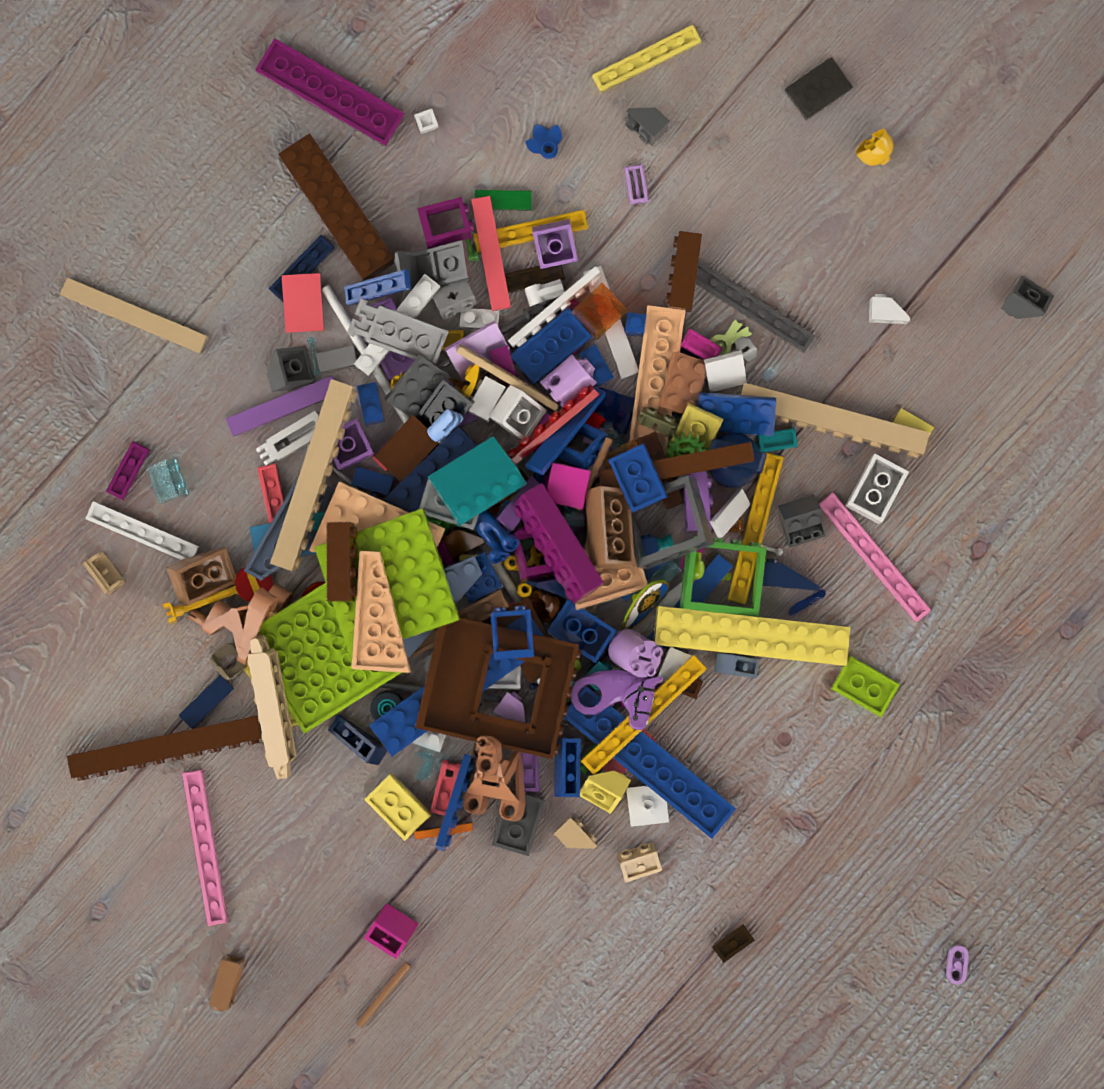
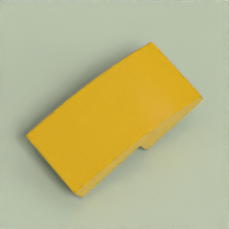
[461,364,481,397]

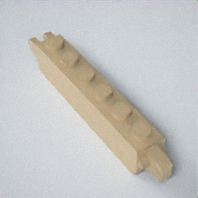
[247,634,297,779]

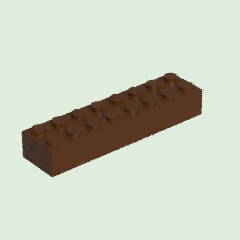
[278,133,395,281]

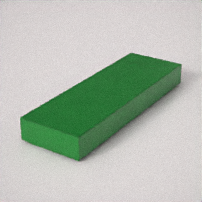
[475,190,532,211]

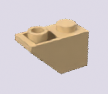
[554,817,597,849]

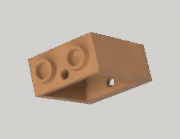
[209,954,246,1012]

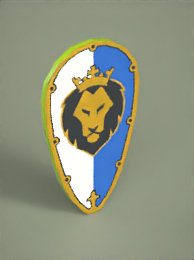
[622,580,670,630]

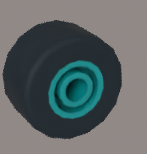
[370,691,404,721]

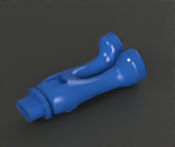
[475,509,519,564]

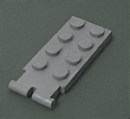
[347,298,449,364]

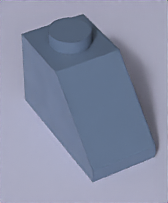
[714,653,759,679]

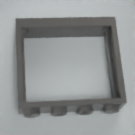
[631,475,714,570]

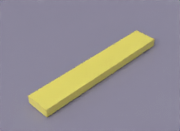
[592,25,701,93]

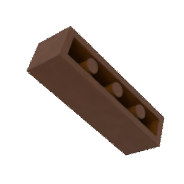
[666,231,702,312]
[327,522,358,602]

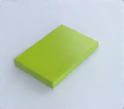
[831,655,900,718]

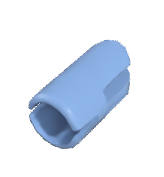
[427,409,463,443]

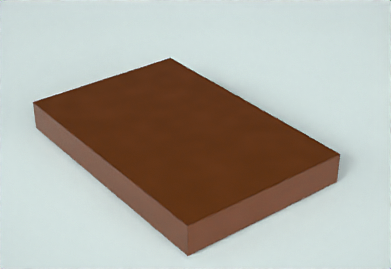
[374,414,439,482]

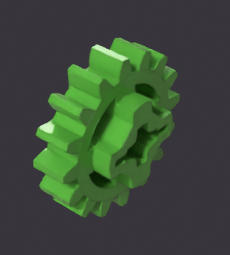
[666,432,708,458]

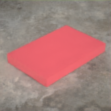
[282,273,324,333]

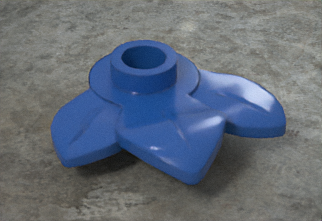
[526,124,562,159]

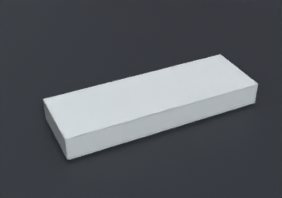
[710,489,751,538]

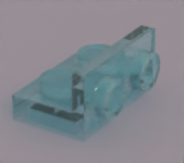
[147,459,187,504]

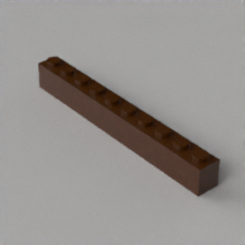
[67,716,262,781]

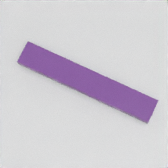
[226,376,334,437]

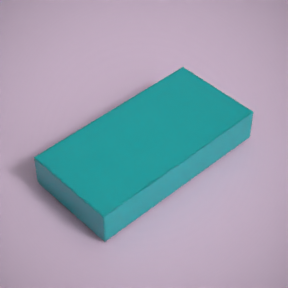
[757,428,798,453]

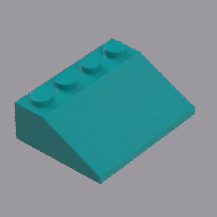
[428,436,527,527]

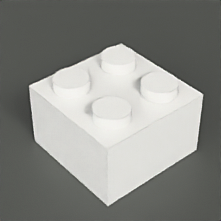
[489,385,547,440]

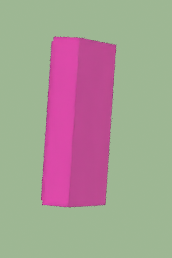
[680,329,722,360]

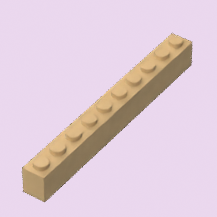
[270,379,357,571]
[740,383,930,458]

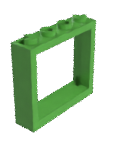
[679,536,767,617]

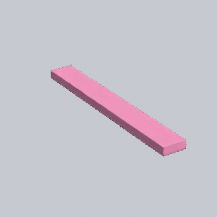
[819,492,931,623]
[182,769,228,926]

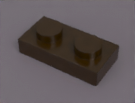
[712,924,755,963]

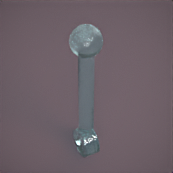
[307,337,320,376]

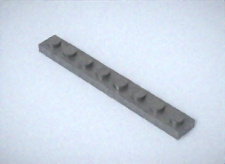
[695,262,815,353]

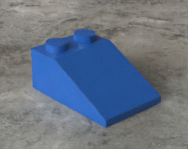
[547,599,617,664]

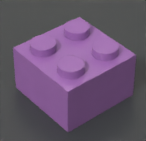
[532,219,578,269]
[333,418,375,472]

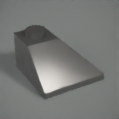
[1001,275,1054,319]
[267,346,315,392]

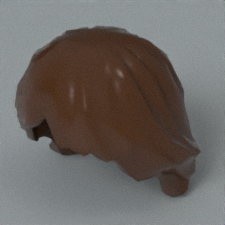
[529,589,562,623]

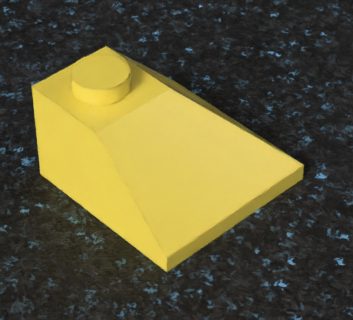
[580,771,631,814]

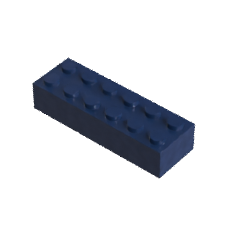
[383,427,478,513]

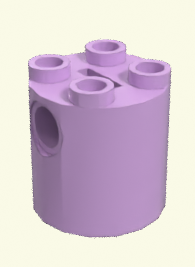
[541,354,597,408]
[608,629,663,677]

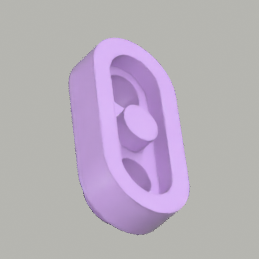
[946,945,969,985]

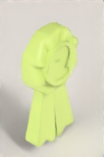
[710,320,752,356]

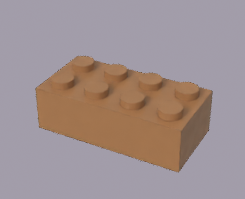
[586,486,635,570]

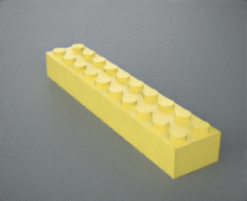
[653,606,851,666]

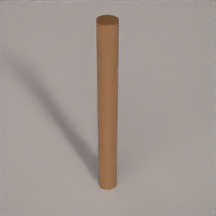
[573,437,613,511]
[356,962,411,1028]

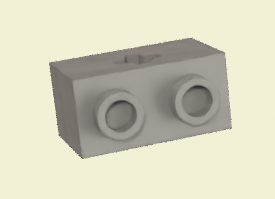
[432,280,477,320]

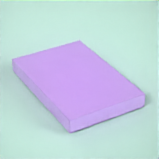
[445,321,512,382]

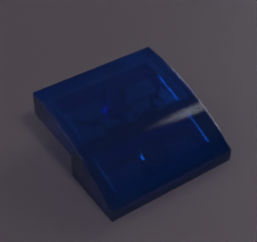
[594,387,635,436]

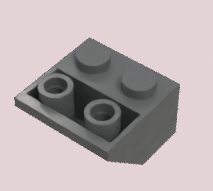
[625,108,669,146]
[778,494,826,548]

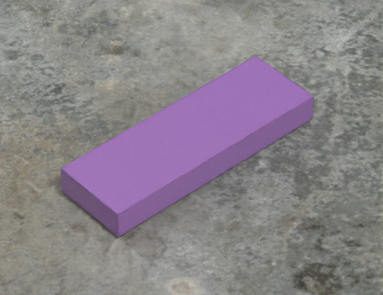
[496,476,540,532]
[522,752,539,792]

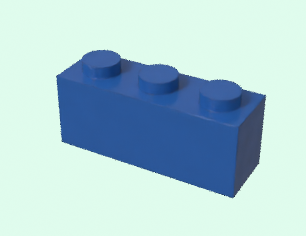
[554,738,581,797]

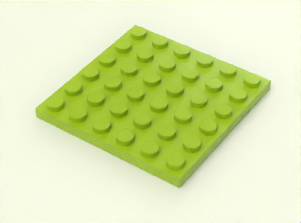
[314,509,460,658]
[258,583,402,734]

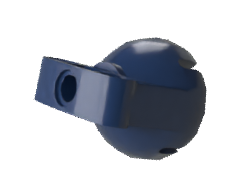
[708,433,767,488]

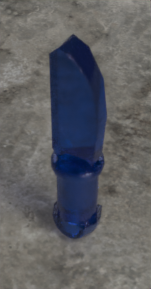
[788,589,826,616]

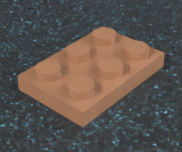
[659,351,706,415]

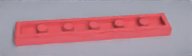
[471,196,511,312]

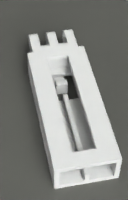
[256,411,319,466]

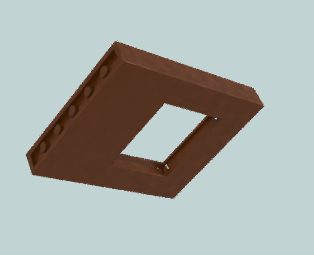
[415,617,582,759]

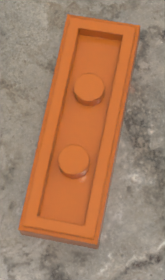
[414,822,473,840]

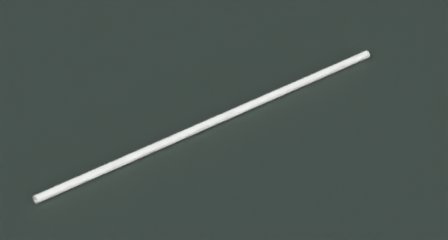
[321,285,575,687]

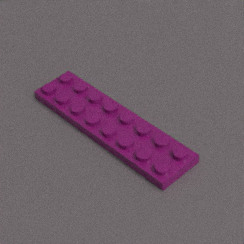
[255,38,405,147]

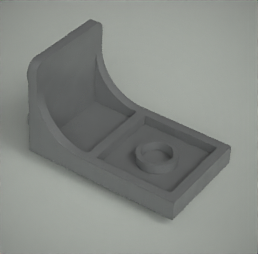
[394,240,472,290]

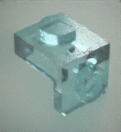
[415,750,436,782]

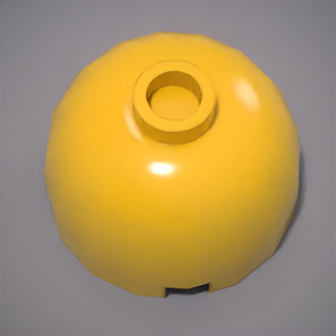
[855,128,894,166]

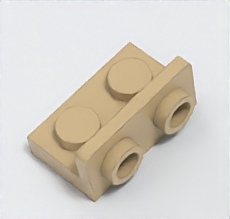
[617,842,662,882]

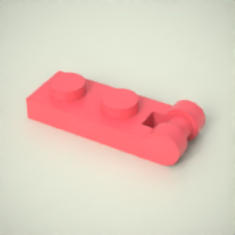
[430,759,461,816]

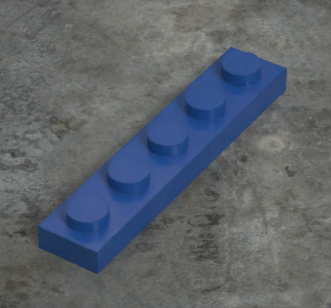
[435,754,475,852]

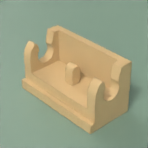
[83,552,126,595]

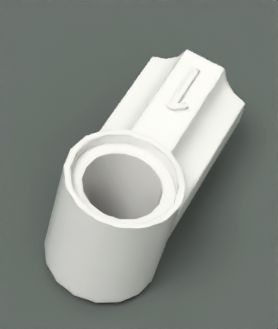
[524,279,564,308]

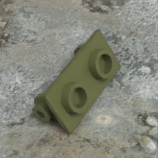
[637,406,679,436]

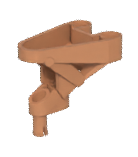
[188,584,293,666]
[463,736,525,822]

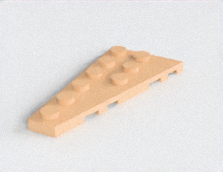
[352,551,411,673]

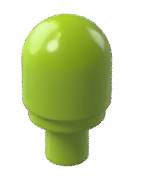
[693,552,705,580]

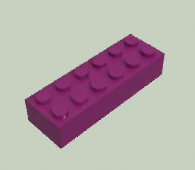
[513,483,604,604]

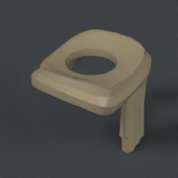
[210,643,247,680]

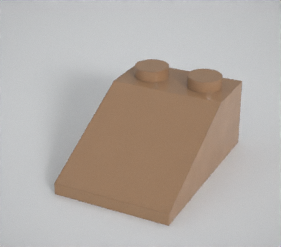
[166,547,236,606]

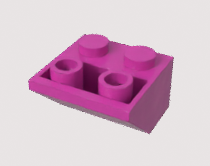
[364,903,419,960]

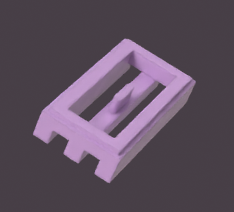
[624,164,649,205]

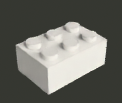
[845,454,909,524]

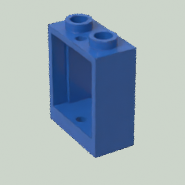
[558,423,607,470]
[491,606,534,660]

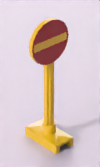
[162,567,273,625]

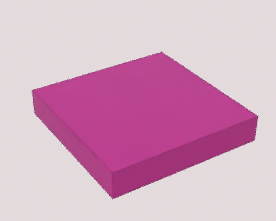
[547,463,591,509]

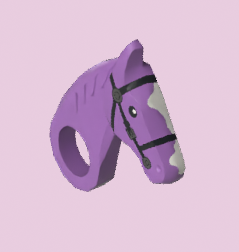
[571,670,663,730]

